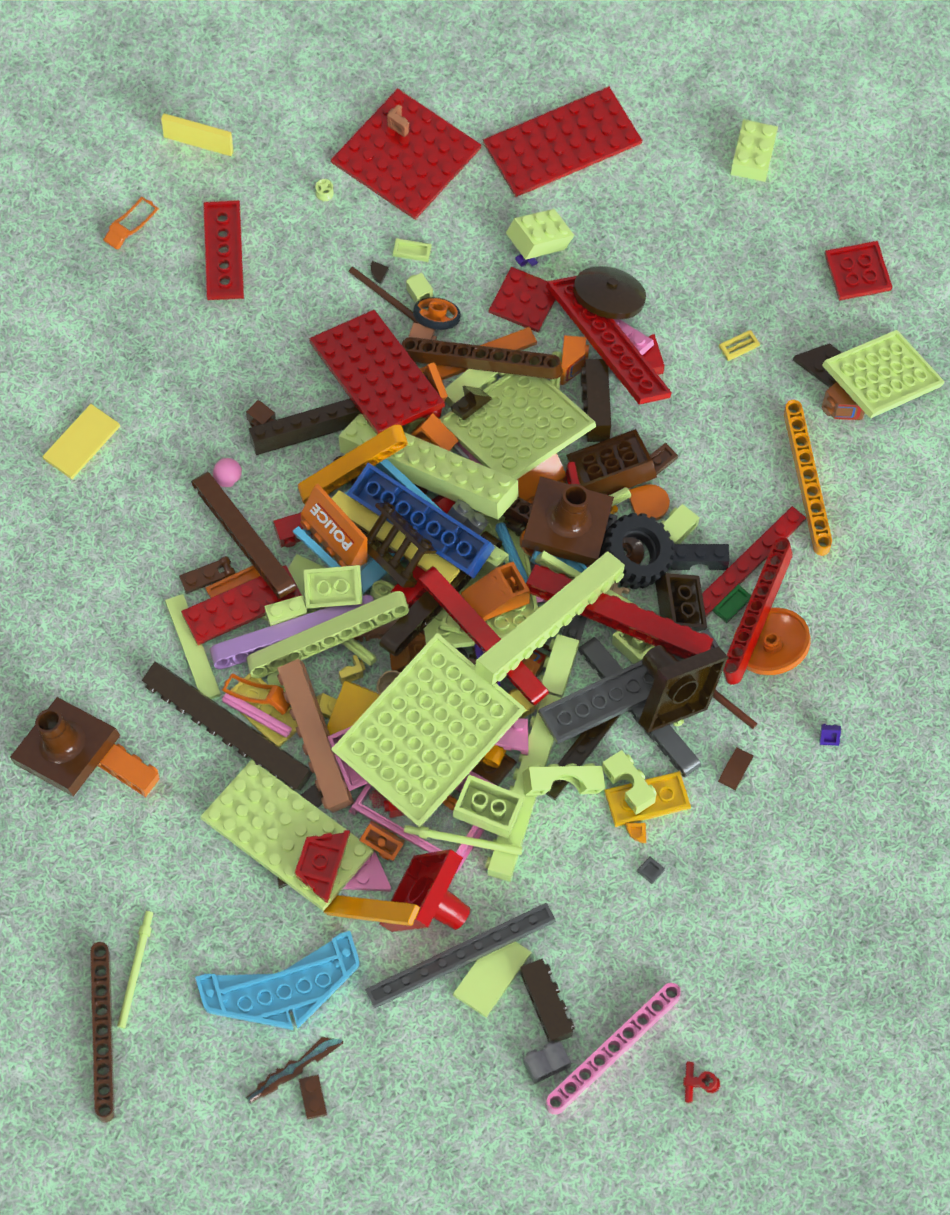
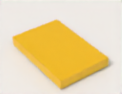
[327,680,381,735]

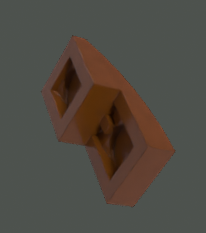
[718,747,754,790]

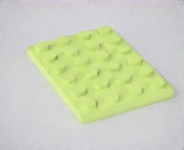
[822,330,945,418]

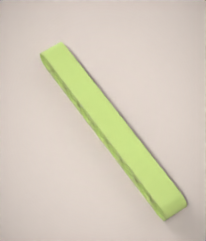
[246,591,409,678]

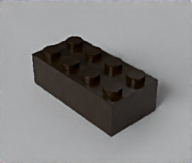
[580,359,611,442]

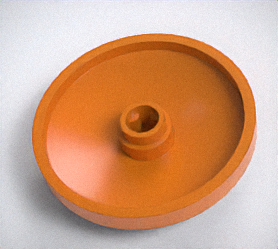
[734,608,811,675]

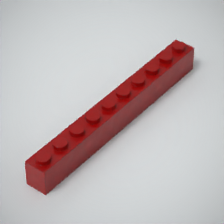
[526,564,713,659]

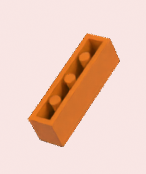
[98,744,159,797]

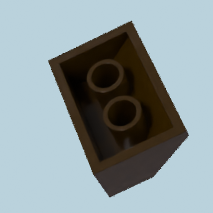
[655,573,707,632]

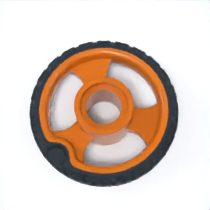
[413,297,461,330]

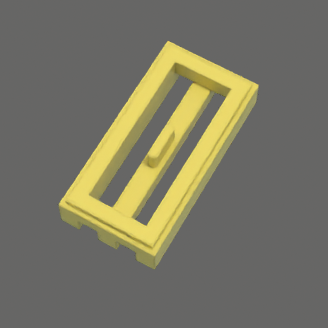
[719,330,760,361]

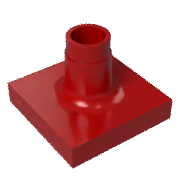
[379,849,470,932]

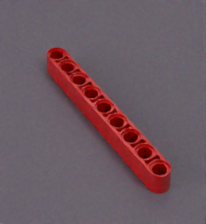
[723,537,793,685]
[418,566,549,706]

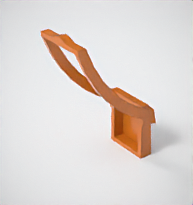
[103,197,159,250]
[222,673,290,715]

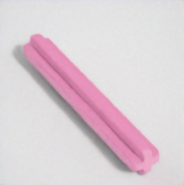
[222,693,292,737]

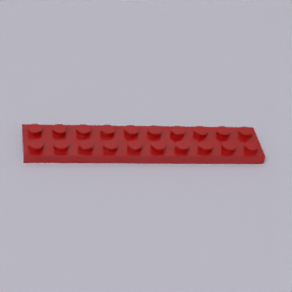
[546,276,672,405]

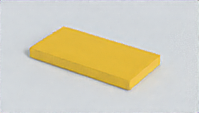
[604,771,691,827]

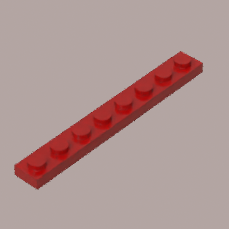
[702,506,806,617]

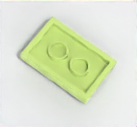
[304,565,363,608]

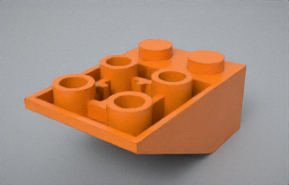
[461,562,530,621]

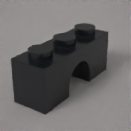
[671,544,730,570]

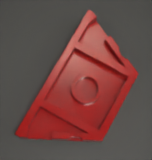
[295,830,350,903]

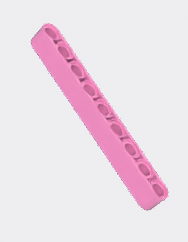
[546,983,681,1115]

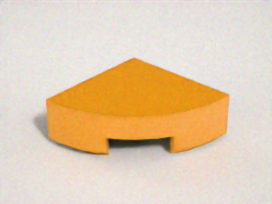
[626,823,646,843]

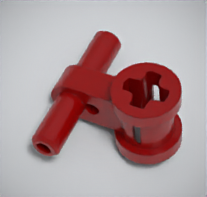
[683,1061,721,1103]

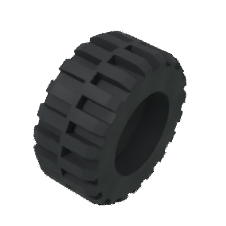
[599,513,675,589]

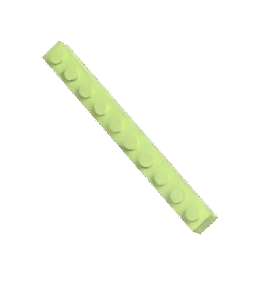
[475,551,625,685]
[485,694,561,882]

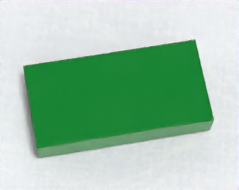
[713,584,751,623]

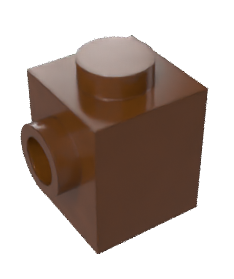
[246,399,276,427]

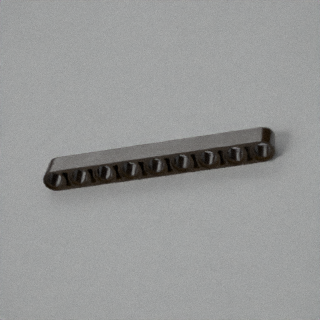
[379,531,502,656]

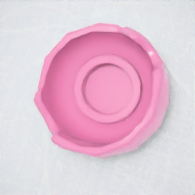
[213,457,242,487]

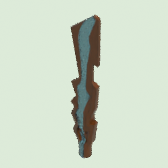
[246,1037,344,1104]

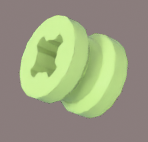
[315,179,334,201]

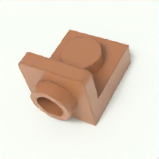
[387,105,409,137]

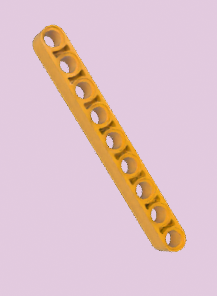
[784,400,832,556]

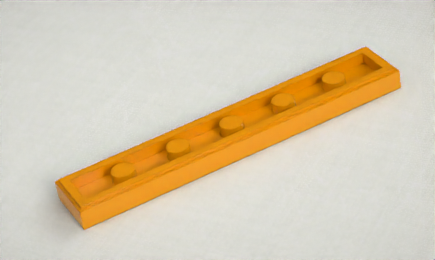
[324,895,420,926]

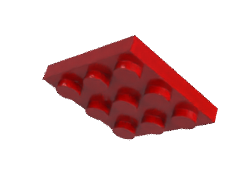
[824,241,893,301]
[489,267,556,333]

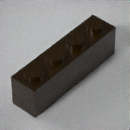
[520,958,575,1043]

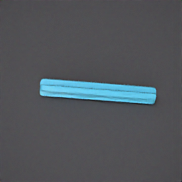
[496,522,528,583]

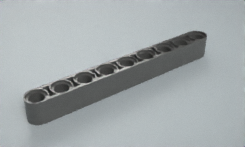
[578,637,701,777]

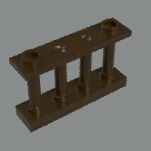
[363,502,437,588]

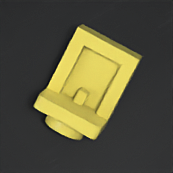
[316,693,337,719]

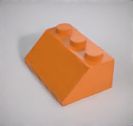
[517,453,567,505]

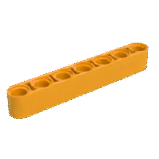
[297,425,408,504]

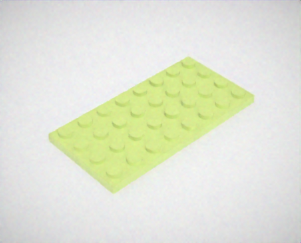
[201,760,374,911]

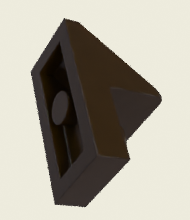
[451,386,492,420]

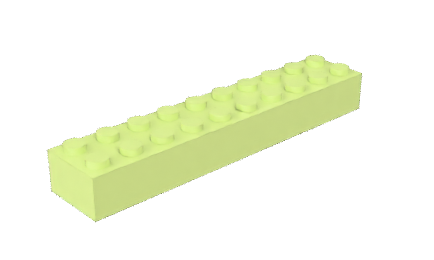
[339,414,519,520]

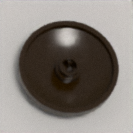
[573,266,646,319]

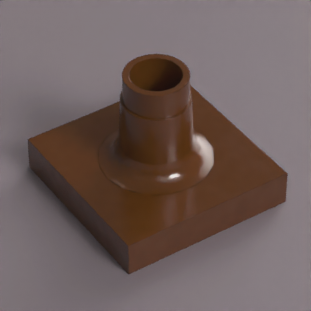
[521,476,614,566]
[10,697,120,797]

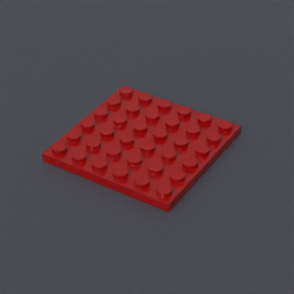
[331,88,482,220]

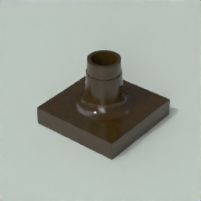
[638,645,728,733]

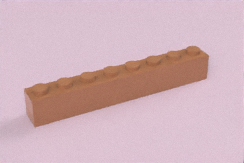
[277,659,354,813]

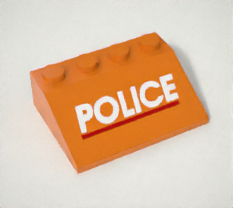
[300,484,368,567]

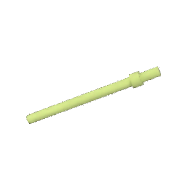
[404,825,523,855]
[117,911,153,1028]

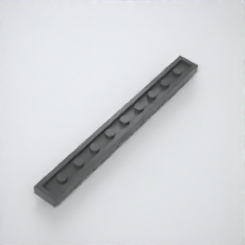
[365,902,556,1009]

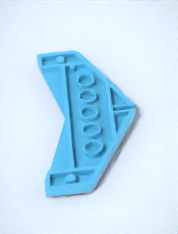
[195,931,359,1030]

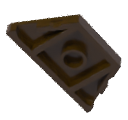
[793,343,842,388]

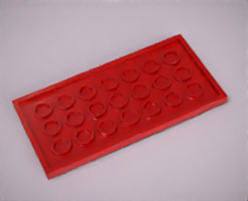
[483,86,643,198]
[309,309,445,435]

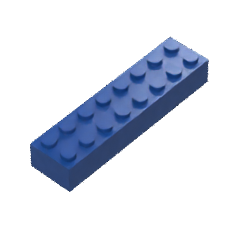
[347,463,495,579]

